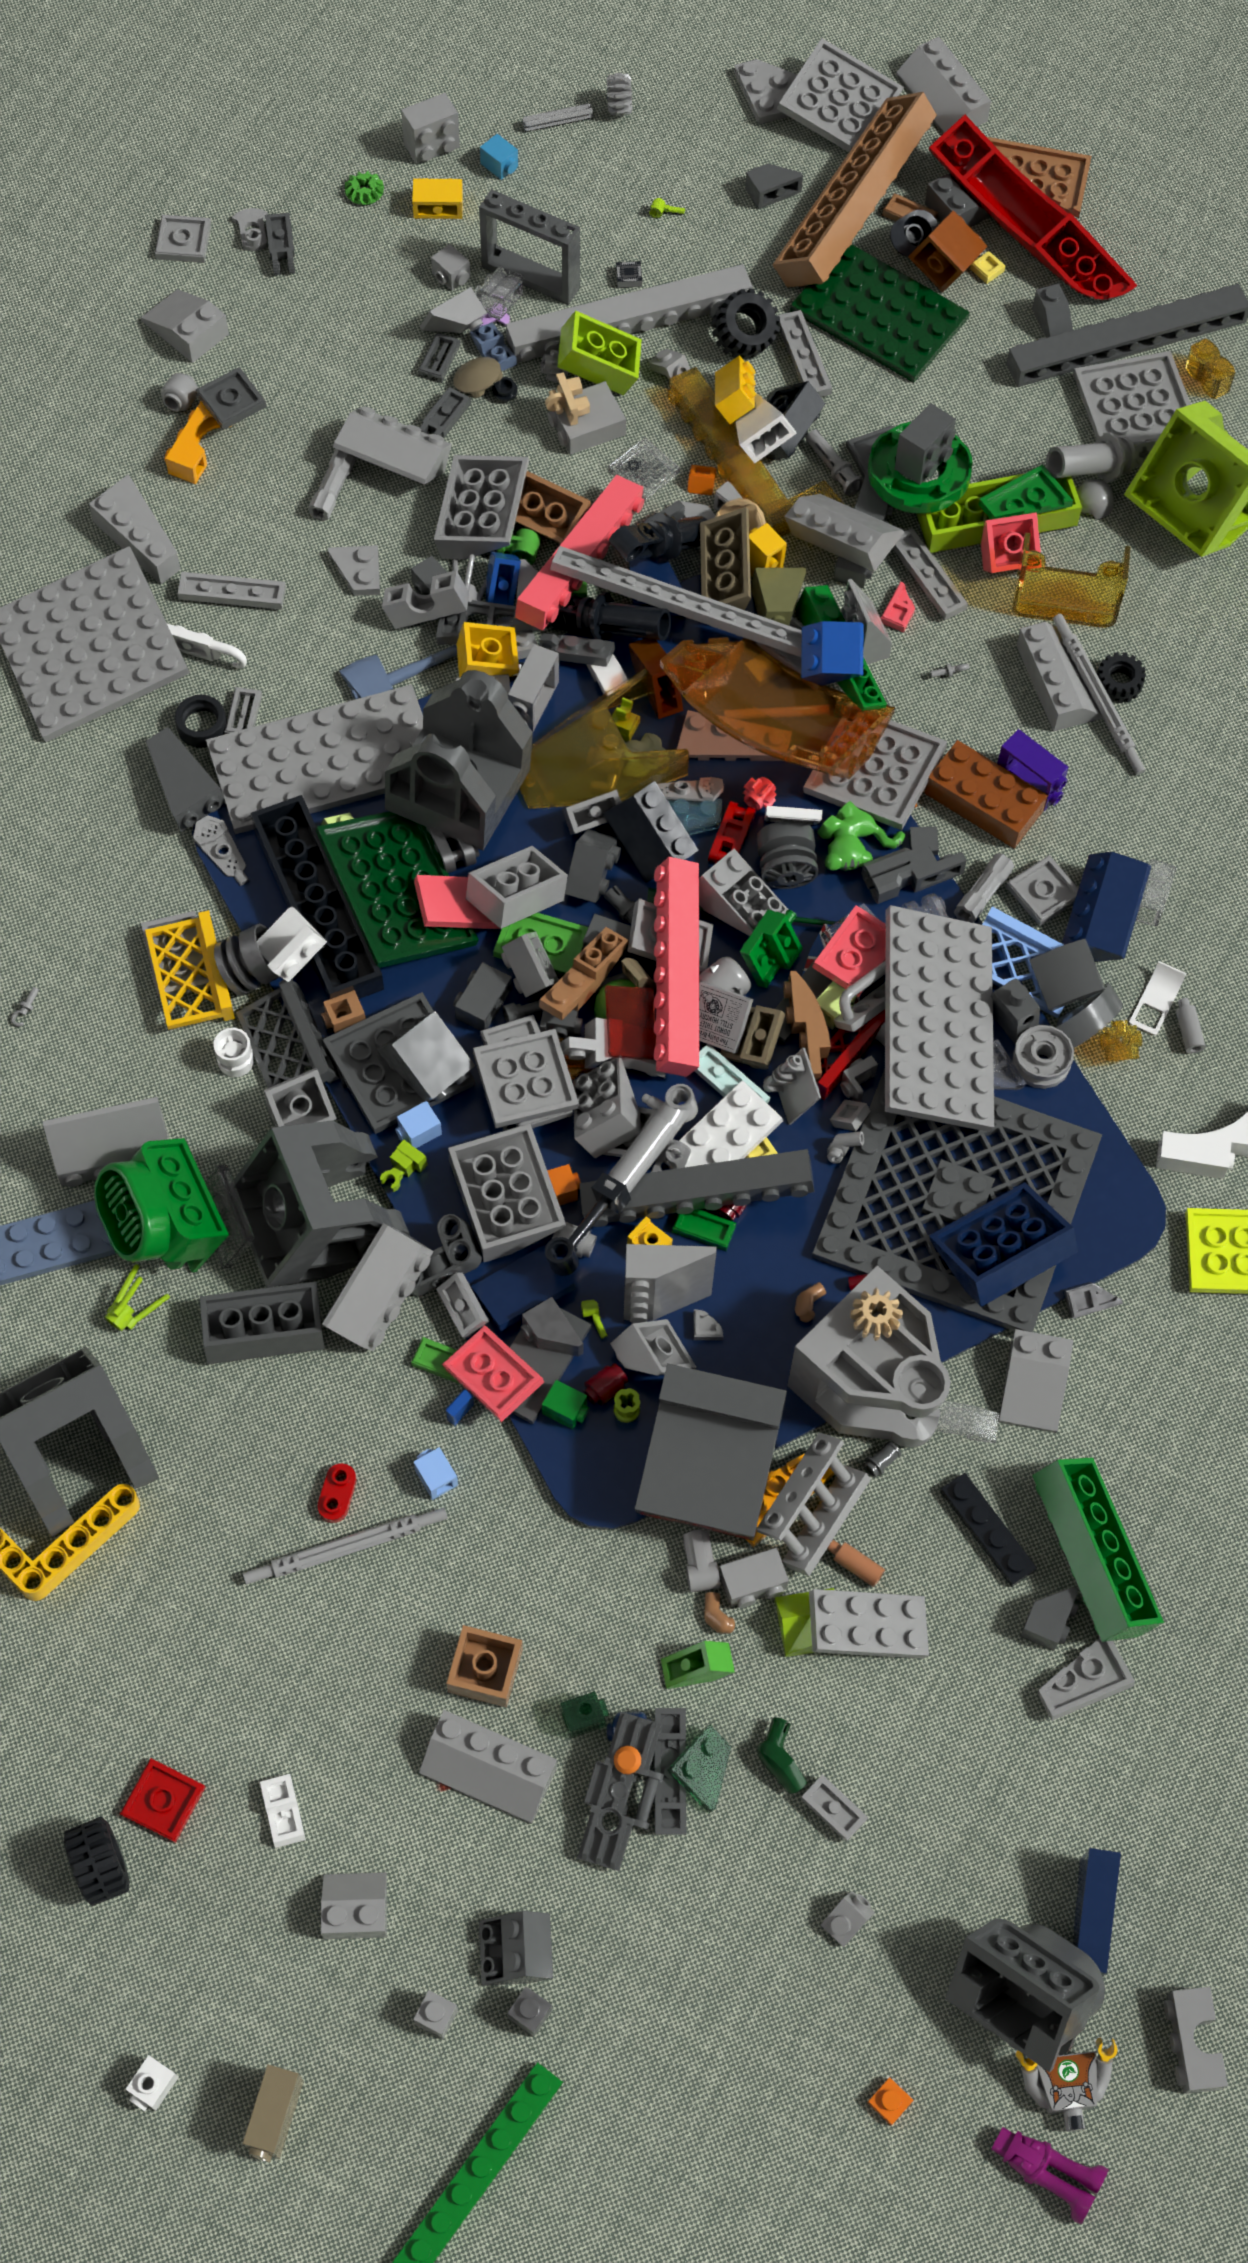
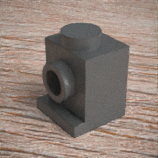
[540,1009,583,1040]

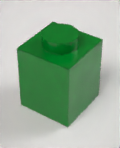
[542,1380,590,1430]

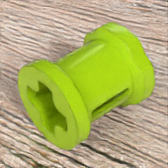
[614,1388,640,1423]

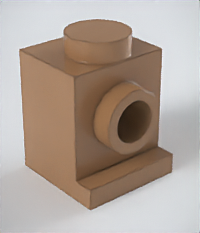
[321,990,366,1034]

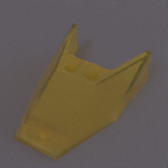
[519,668,689,809]

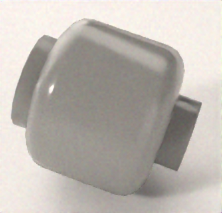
[161,373,198,411]

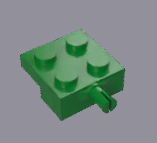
[740,910,803,988]

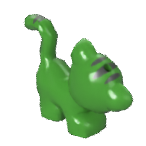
[817,801,905,871]

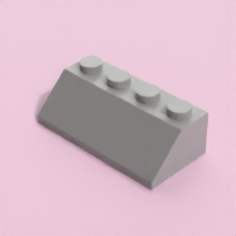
[896,37,991,134]
[333,406,452,485]
[784,494,904,572]
[1016,622,1103,732]
[322,1223,434,1351]
[419,1710,557,1824]

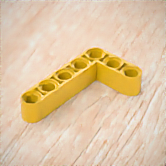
[0,1484,140,1601]

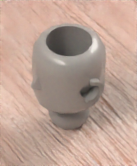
[699,956,751,996]

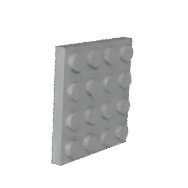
[777,38,904,152]
[1073,351,1191,442]
[803,705,947,830]

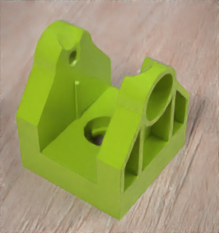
[1124,401,1248,557]

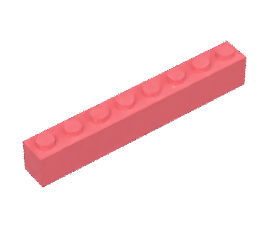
[515,475,644,631]
[653,857,699,1077]

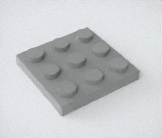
[473,1029,579,1128]

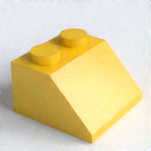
[456,622,519,678]

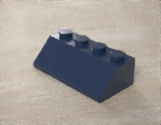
[1062,852,1151,962]

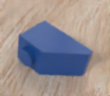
[486,551,521,606]

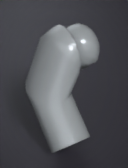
[827,1131,864,1164]

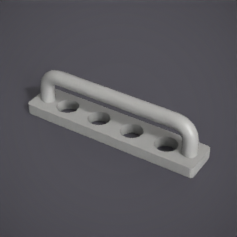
[834,961,885,1032]

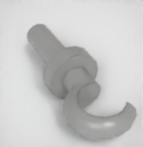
[930,664,970,678]
[11,987,39,1027]

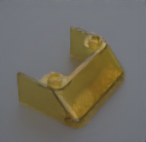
[1012,532,1131,628]

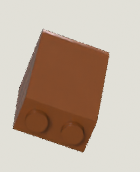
[908,210,987,293]

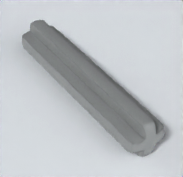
[522,103,593,131]

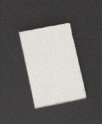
[764,806,822,825]

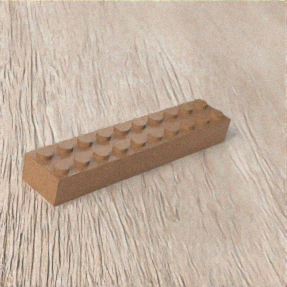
[772,92,937,288]

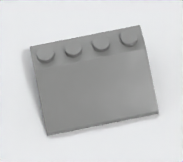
[434,455,529,559]
[42,1097,169,1187]
[448,1124,566,1262]
[624,1244,716,1323]

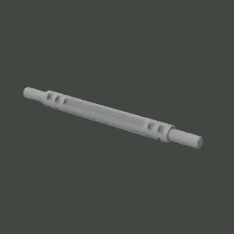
[1053,614,1146,775]
[243,1508,448,1585]

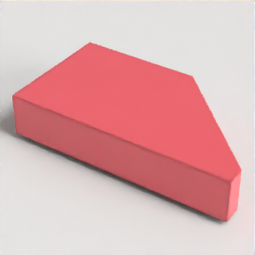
[881,581,915,633]

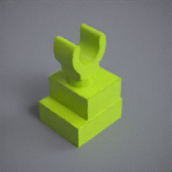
[607,697,640,742]
[380,1140,428,1192]

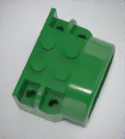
[94,1138,229,1273]

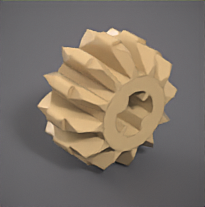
[850,1287,903,1341]

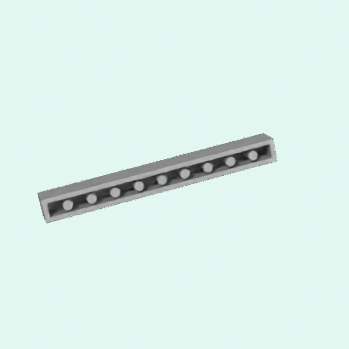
[506,264,753,363]

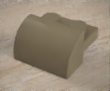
[720,1005,785,1070]

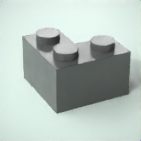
[565,829,621,903]

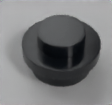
[492,377,518,402]

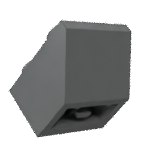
[479,1911,553,1986]

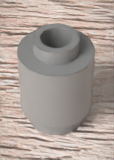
[552,1222,597,1258]

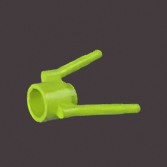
[104,1264,170,1331]

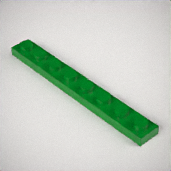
[392,2062,563,2263]

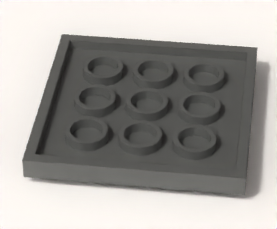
[322,992,475,1134]

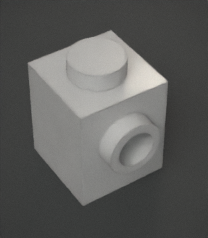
[431,244,470,291]

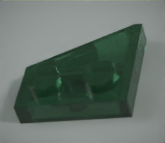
[668,1724,732,1813]

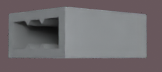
[547,381,626,455]

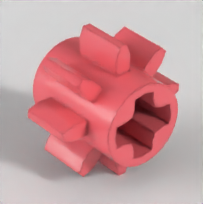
[743,777,777,810]

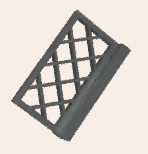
[236,980,340,1088]

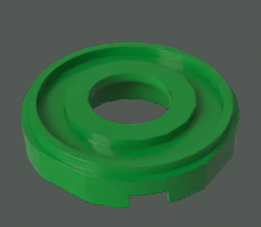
[868,422,973,514]

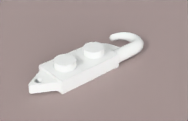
[167,624,247,669]

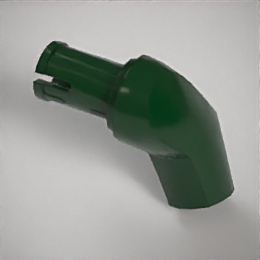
[757,1717,807,1794]

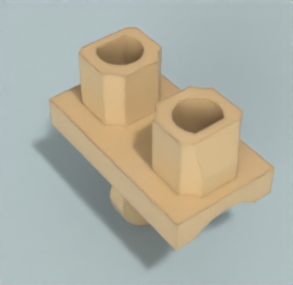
[545,372,590,426]

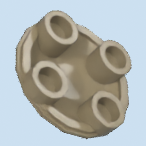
[453,357,503,398]

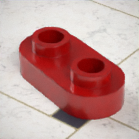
[318,1463,357,1523]

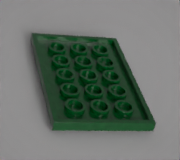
[790,244,970,383]
[316,811,479,968]

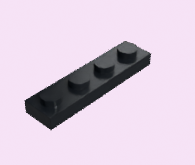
[940,1473,1037,1587]

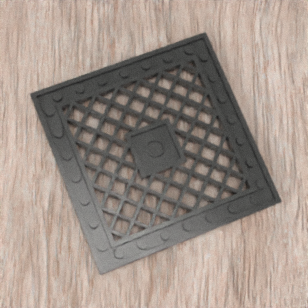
[812,1069,1102,1332]

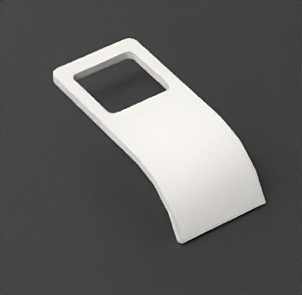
[1129,961,1187,1036]

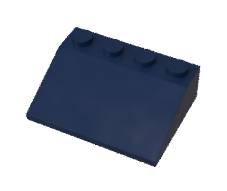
[929,1182,1078,1307]

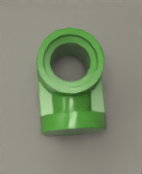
[497,529,541,565]

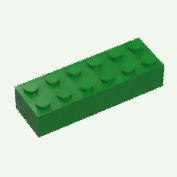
[1032,1458,1164,1642]

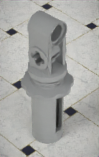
[1046,432,1158,482]

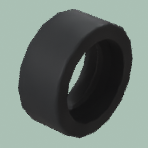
[175,695,227,748]

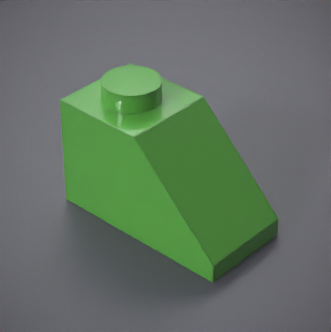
[661,1641,735,1689]

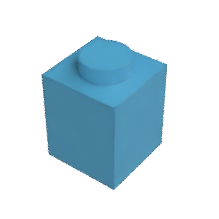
[480,134,518,180]

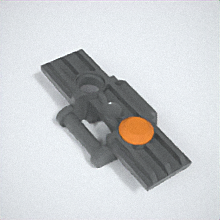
[577,1712,664,1871]

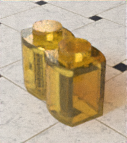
[1185,338,1235,399]

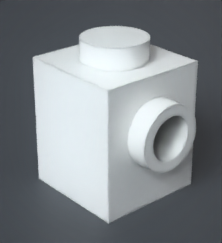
[126,2055,179,2111]

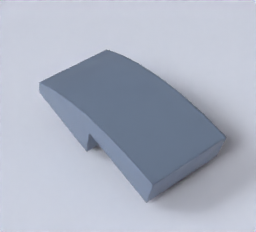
[470,322,517,371]

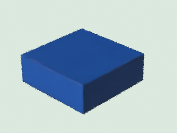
[446,1389,474,1426]

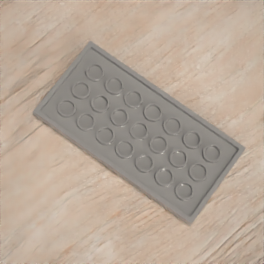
[206,684,423,834]
[885,905,994,1132]

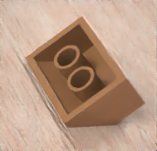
[515,471,592,544]

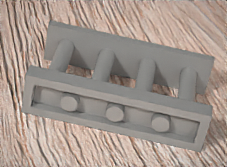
[756,1432,871,1576]

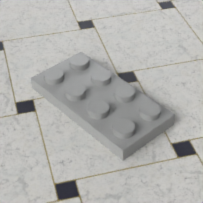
[809,1589,929,1659]

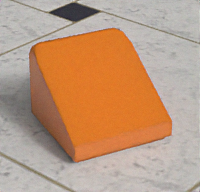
[687,465,717,495]

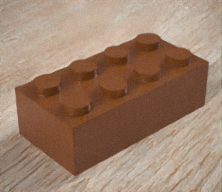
[925,740,1048,849]

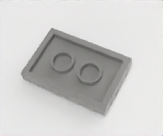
[627,899,713,974]
[141,911,209,999]

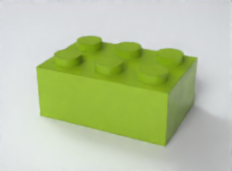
[557,310,642,396]

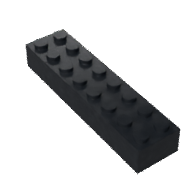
[250,795,384,1000]

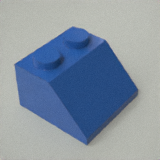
[801,621,864,686]

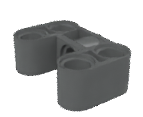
[411,1214,482,1296]

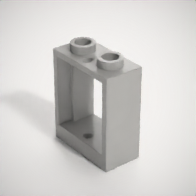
[508,644,559,732]

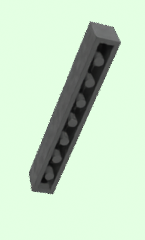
[580,1149,815,1227]

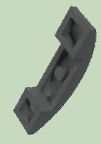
[654,1708,686,1835]

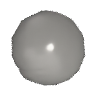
[1076,479,1114,519]

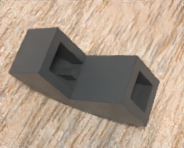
[1056,982,1123,1048]

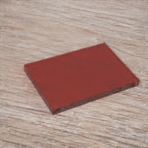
[605,985,656,1060]

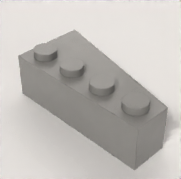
[89,474,181,584]

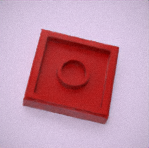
[120,1758,206,1844]

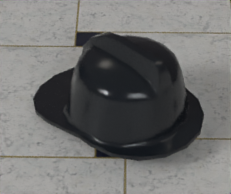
[890,210,938,257]

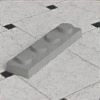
[777,310,832,397]
[893,528,968,620]
[177,572,286,610]

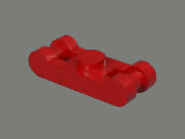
[708,801,756,863]

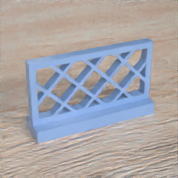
[982,907,1064,1018]

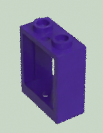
[997,729,1069,811]

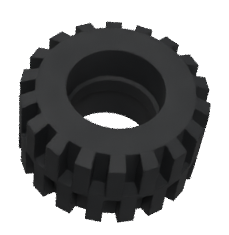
[711,289,780,359]
[64,1816,130,1906]

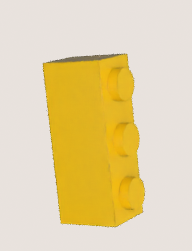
[715,355,756,424]

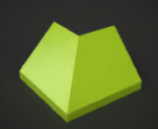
[774,1588,834,1657]

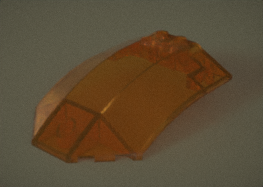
[660,637,895,779]

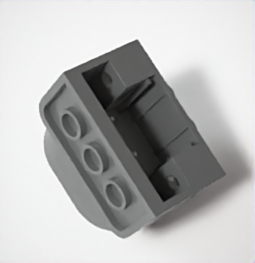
[945,1919,1105,2072]

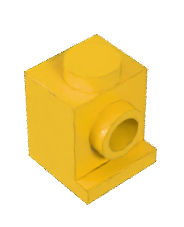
[627,1216,673,1245]

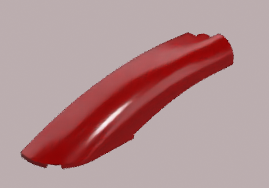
[929,114,1138,300]

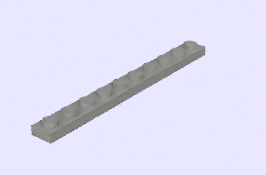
[550,546,802,657]

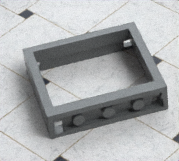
[479,189,580,305]

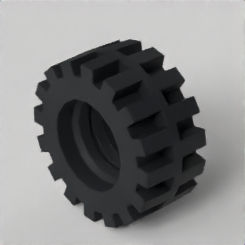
[1097,652,1146,703]

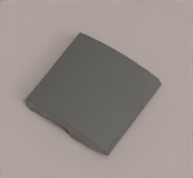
[1030,939,1106,1011]

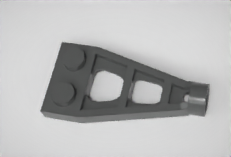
[436,600,545,645]

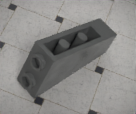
[146,727,225,832]

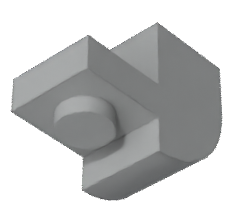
[560,1018,622,1068]

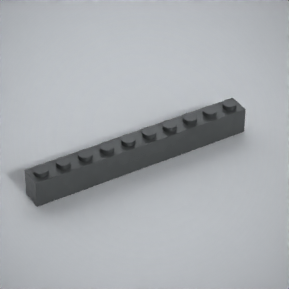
[1006,284,1248,387]

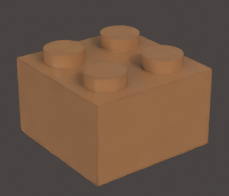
[446,1625,523,1708]

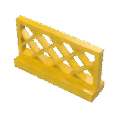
[145,910,235,1030]

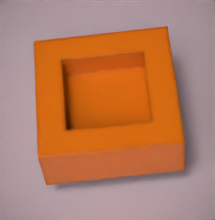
[867,2077,914,2126]

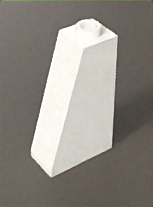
[735,392,797,464]

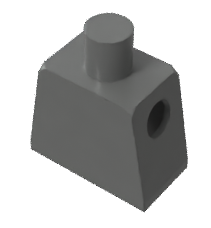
[991,978,1040,1045]

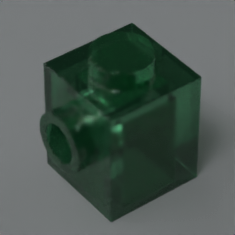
[560,1691,609,1739]

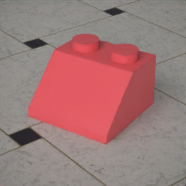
[981,512,1042,573]

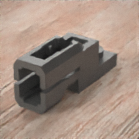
[861,844,967,904]

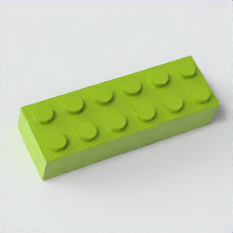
[917,473,1082,553]

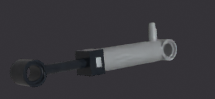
[545,1084,698,1276]

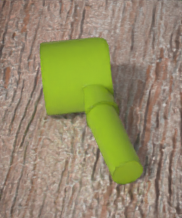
[649,198,685,218]
[581,1300,607,1339]

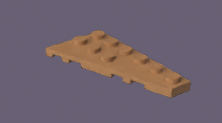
[987,137,1092,218]

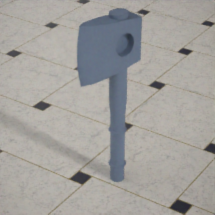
[339,644,457,700]

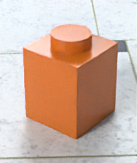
[547,1164,581,1206]

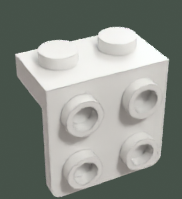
[257,907,327,982]

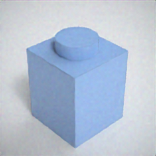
[395,1101,442,1148]
[414,1447,458,1500]

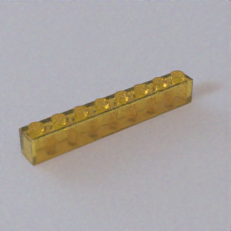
[667,367,792,537]

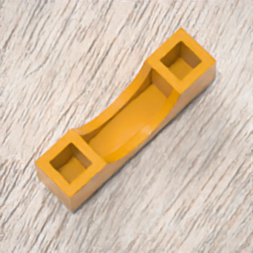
[164,400,231,484]

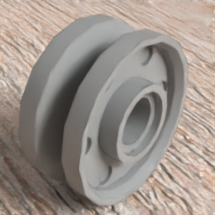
[1012,1025,1074,1089]

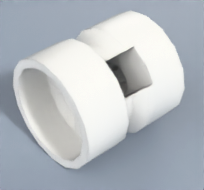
[214,1028,254,1077]

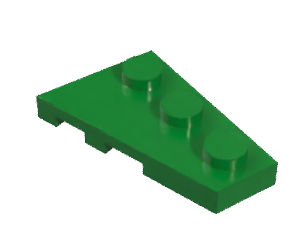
[978,464,1073,519]

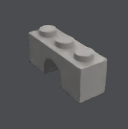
[382,570,469,629]
[1164,1987,1228,2094]

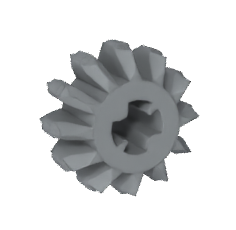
[607,73,632,116]

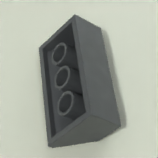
[200,1282,325,1364]

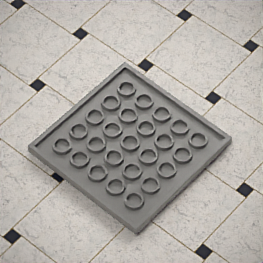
[0,546,190,742]

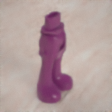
[991,2127,1109,2225]

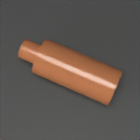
[827,1540,886,1588]

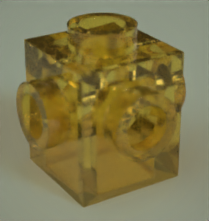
[1100,1020,1142,1061]

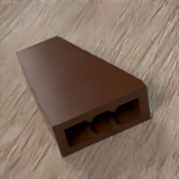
[629,639,683,719]

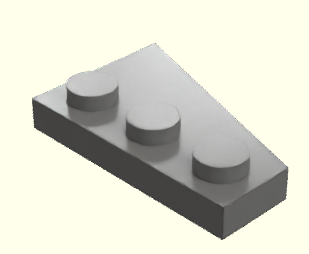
[1038,1636,1135,1721]

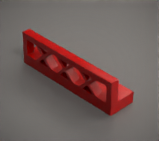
[817,1009,885,1100]

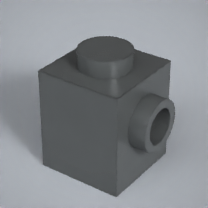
[411,556,448,595]

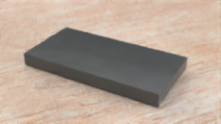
[510,1308,591,1424]

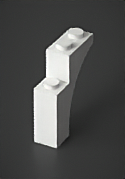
[1156,1112,1248,1179]

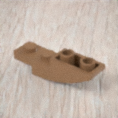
[539,927,629,1020]
[783,971,831,1083]

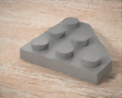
[734,59,797,125]

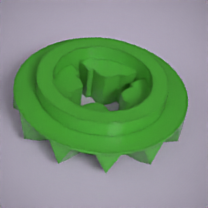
[345,171,384,205]

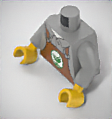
[1016,2037,1118,2132]

